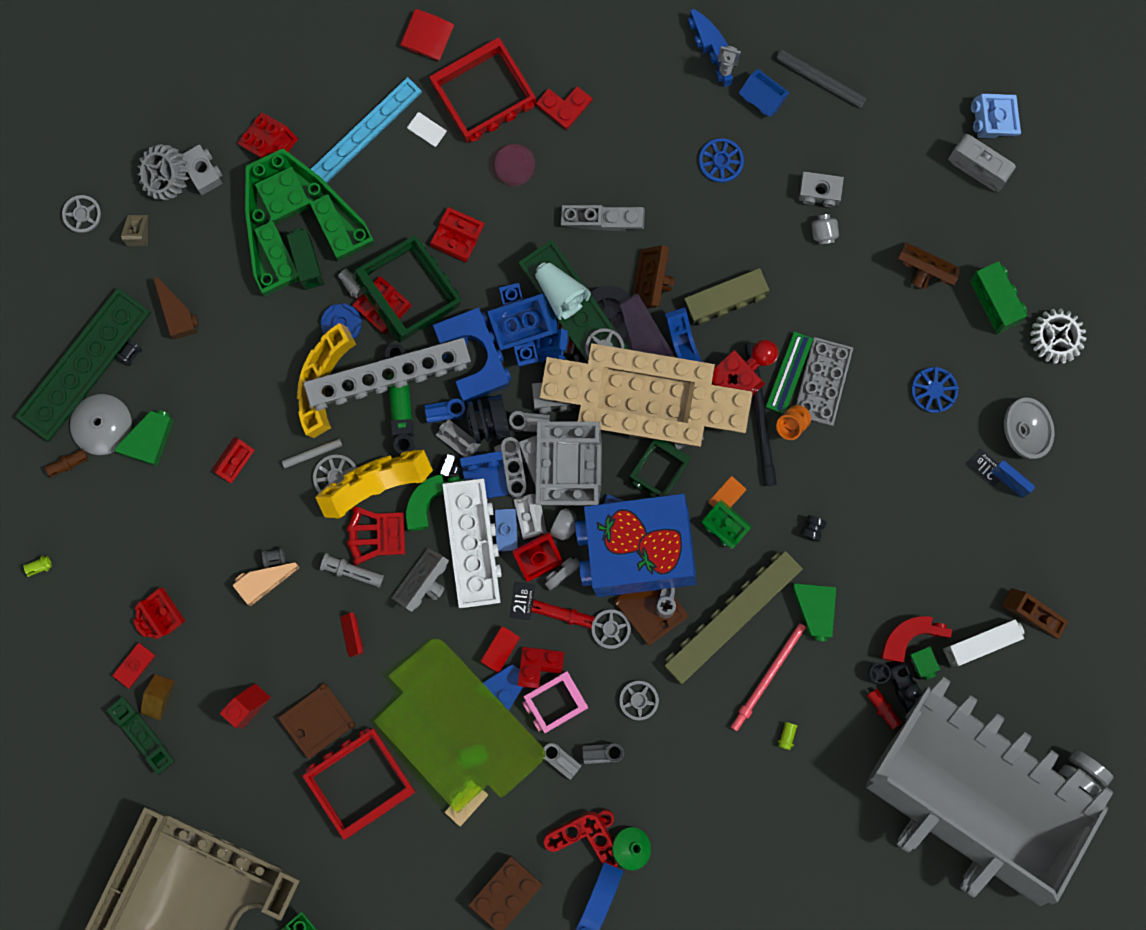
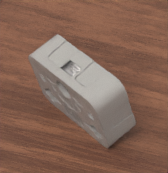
[948,134,1016,192]

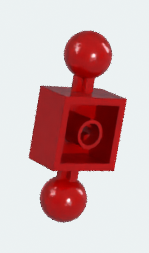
[711,340,778,395]

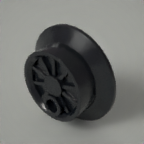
[590,286,638,339]

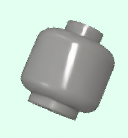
[811,214,839,244]

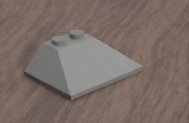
[536,422,602,505]

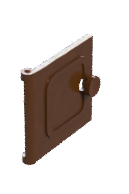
[614,589,689,646]
[278,683,356,760]

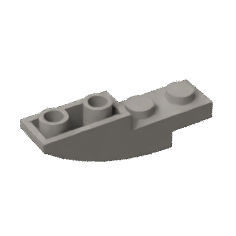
[561,205,645,231]

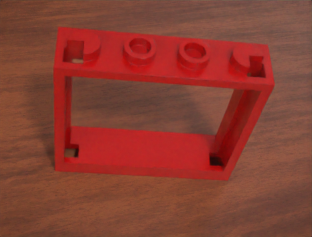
[429,37,536,143]
[303,728,416,840]

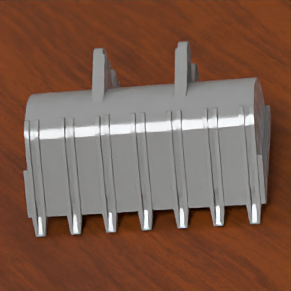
[865,677,1113,906]

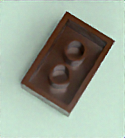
[468,856,543,930]

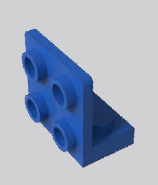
[460,451,509,499]

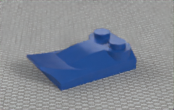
[487,293,557,351]

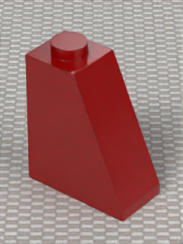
[220,683,271,729]

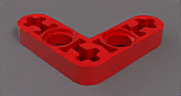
[544,811,618,867]

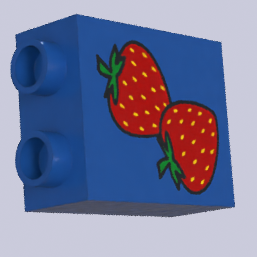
[575,494,697,597]

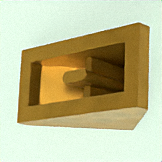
[140,674,175,721]

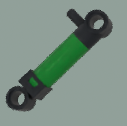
[385,343,415,456]

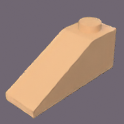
[233,563,300,606]

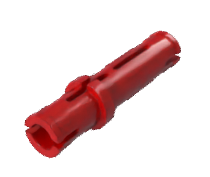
[531,599,595,629]

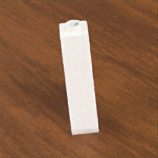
[943,619,1024,668]

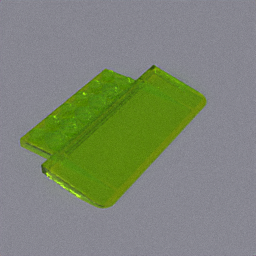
[374,639,545,813]

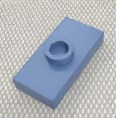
[495,509,518,552]

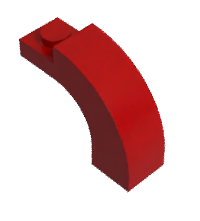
[880,616,952,663]

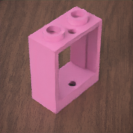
[523,671,588,733]

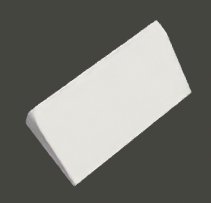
[514,494,547,539]

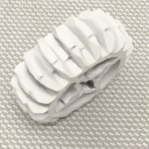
[1030,309,1086,364]

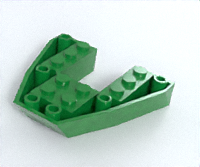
[245,148,375,297]

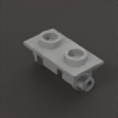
[718,46,741,76]
[436,420,481,458]

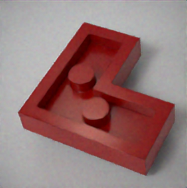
[536,86,593,130]
[518,647,564,689]

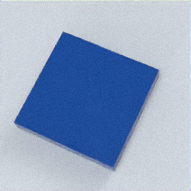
[990,460,1035,498]

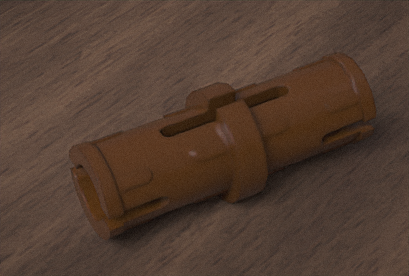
[45,448,89,478]

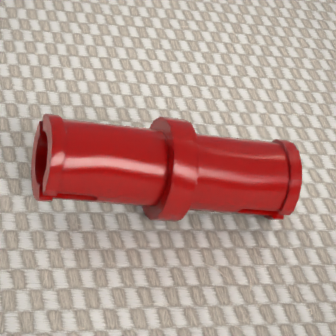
[867,688,902,731]

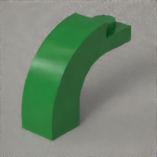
[406,474,464,532]

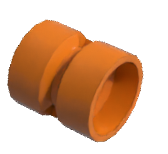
[776,405,811,440]

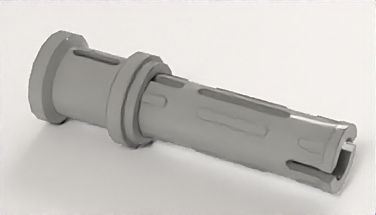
[320,553,384,588]

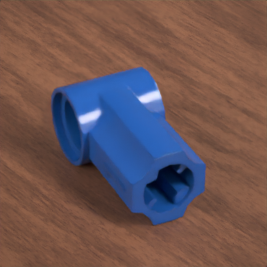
[424,399,466,423]

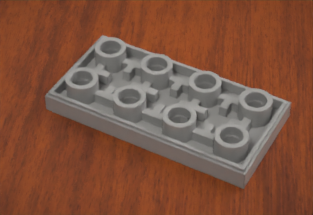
[796,337,853,427]

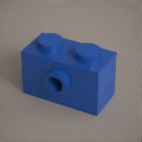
[739,69,790,117]

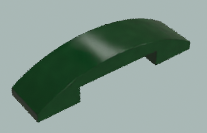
[106,697,175,775]

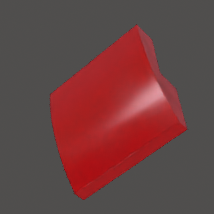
[400,9,454,62]
[430,207,485,263]
[352,276,412,335]

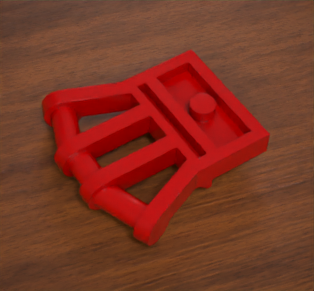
[347,506,405,566]

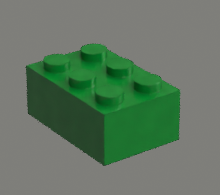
[970,261,1027,335]

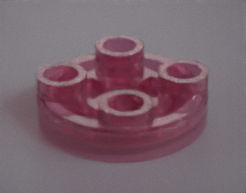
[495,144,535,186]

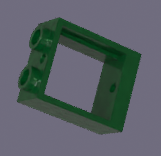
[287,228,325,290]
[629,439,691,498]

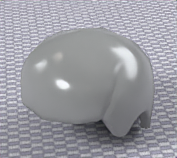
[550,508,578,540]

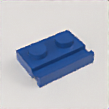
[535,329,568,364]

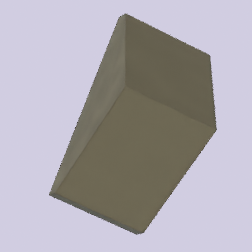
[121,215,148,246]

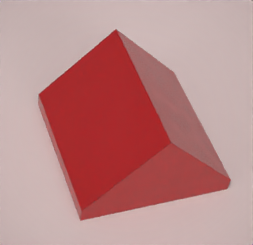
[512,532,564,582]

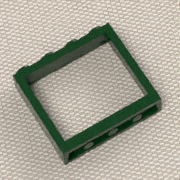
[352,235,462,343]

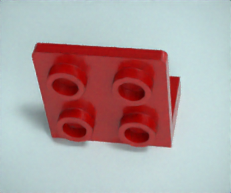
[238,113,298,159]

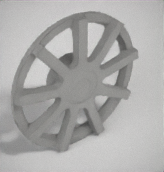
[313,454,357,493]

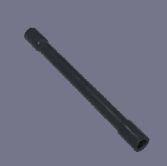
[745,343,777,487]

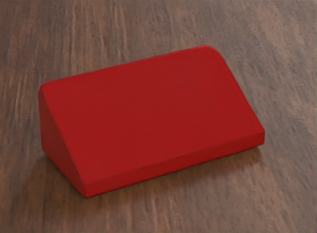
[211,437,255,483]
[340,612,364,657]
[481,626,520,673]

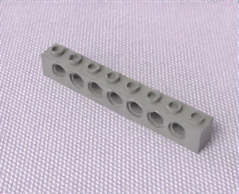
[303,338,471,411]

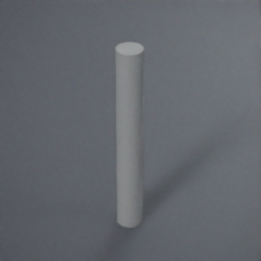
[282,438,342,468]

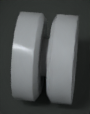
[1058,750,1114,798]

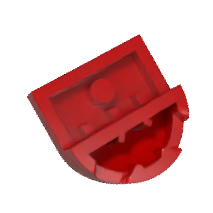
[134,587,186,639]

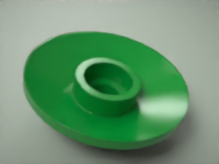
[612,827,651,870]

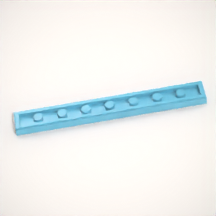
[311,77,422,183]

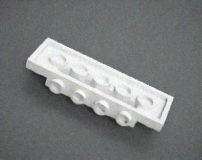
[443,479,502,608]

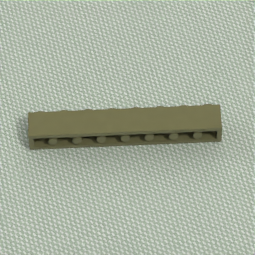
[664,551,803,685]

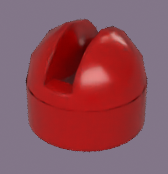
[598,809,614,827]

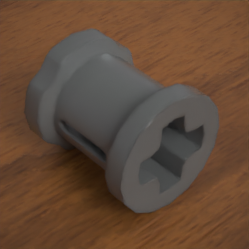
[262,547,286,569]

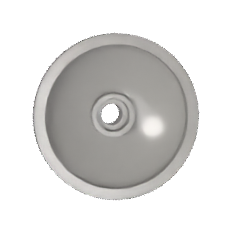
[70,394,132,455]
[1004,398,1055,459]

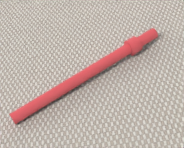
[731,623,806,731]

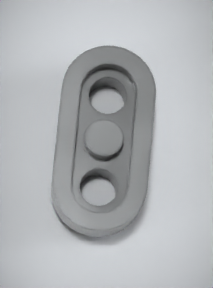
[545,557,580,591]

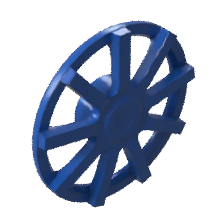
[699,138,744,183]
[912,367,958,413]

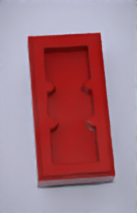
[112,643,156,689]

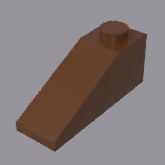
[154,277,199,340]
[1002,588,1069,639]

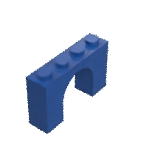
[433,308,511,404]

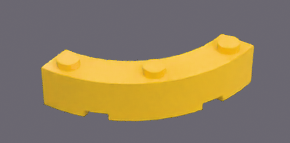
[297,323,356,438]
[315,450,433,519]

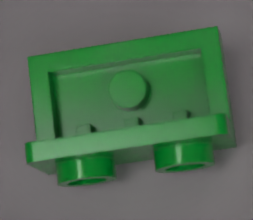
[701,499,753,549]

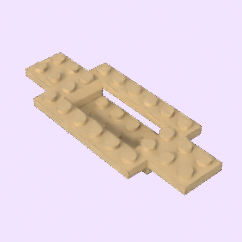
[540,343,753,447]

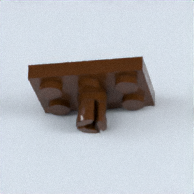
[898,242,961,289]
[632,245,675,310]

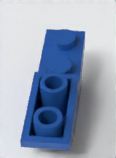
[688,9,733,87]

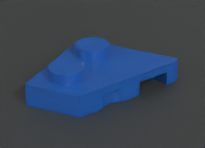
[474,665,523,711]

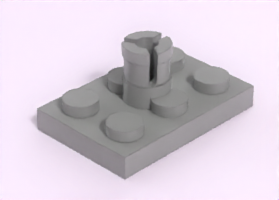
[392,548,449,612]

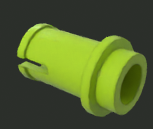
[23,556,52,577]
[778,722,798,750]

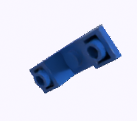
[499,283,539,367]

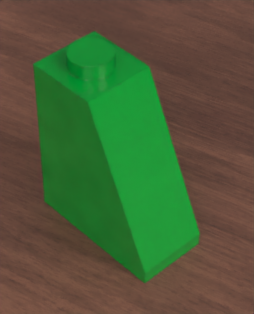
[115,410,174,467]
[792,583,836,642]

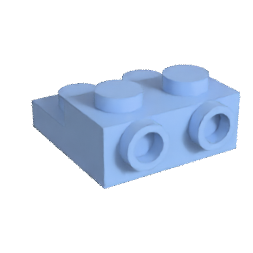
[971,94,1021,138]

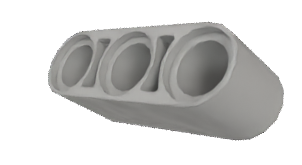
[501,437,526,498]

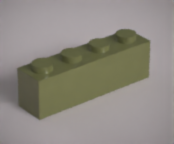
[683,268,770,325]

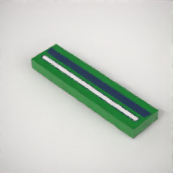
[765,331,813,414]

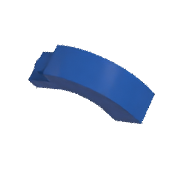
[665,308,702,382]
[576,862,624,930]

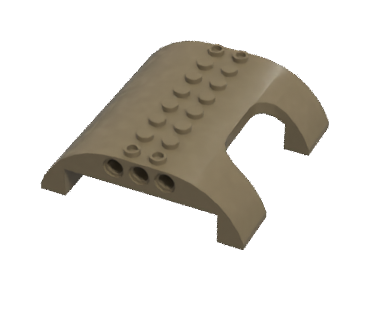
[85,807,300,930]

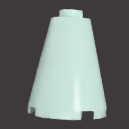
[535,263,591,320]

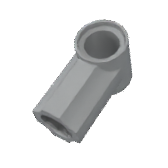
[509,411,550,432]
[541,743,581,780]

